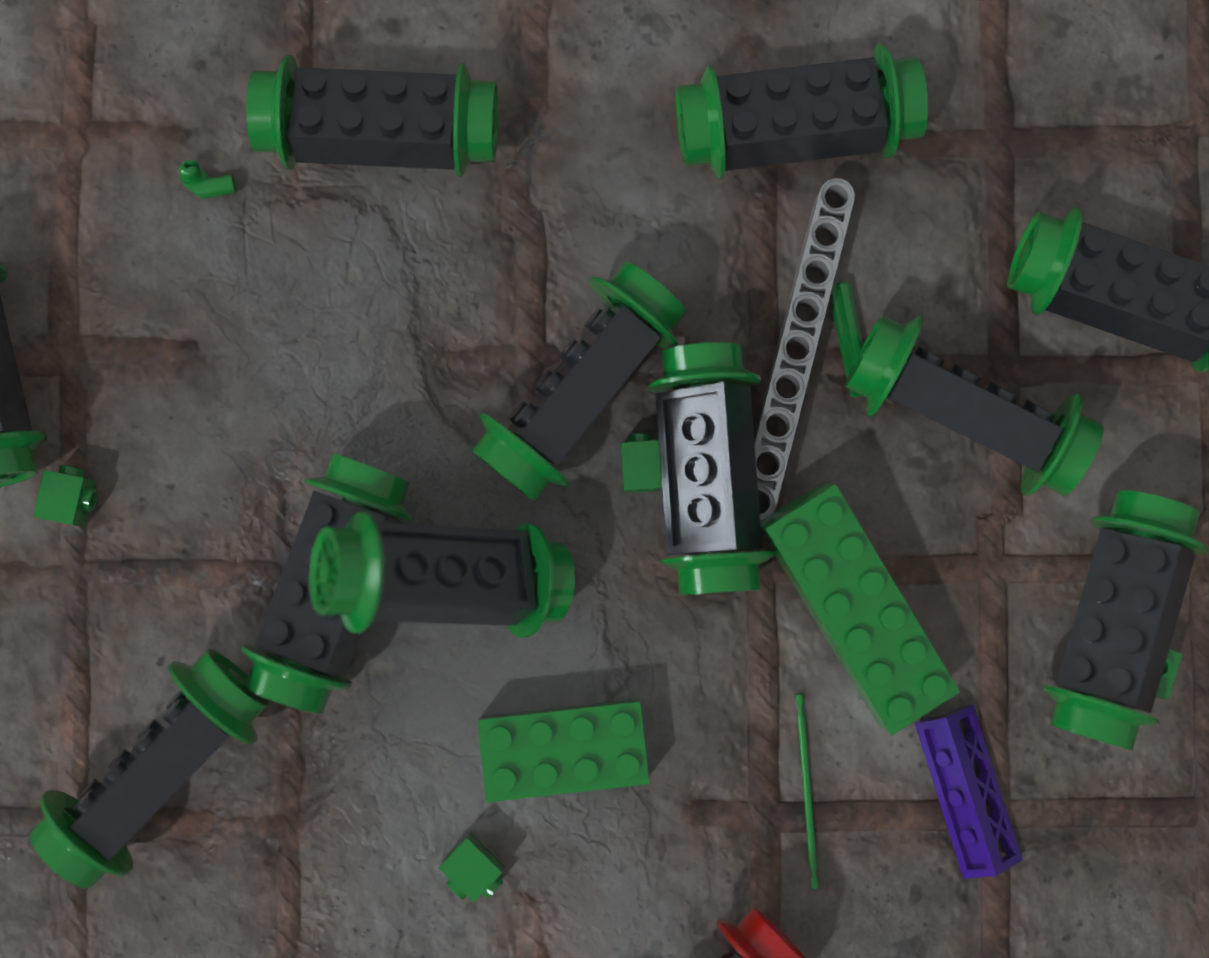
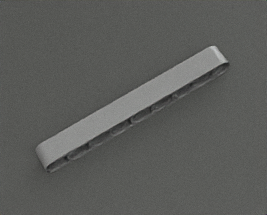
[754,178,855,521]

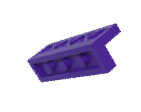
[915,705,1023,879]

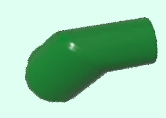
[178,160,237,199]

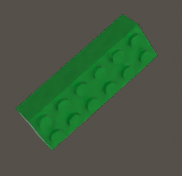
[760,481,960,736]

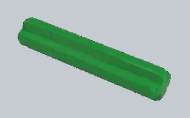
[830,282,863,398]

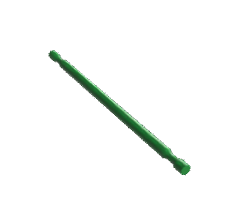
[796,694,819,889]

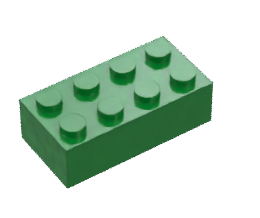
[477,699,650,803]

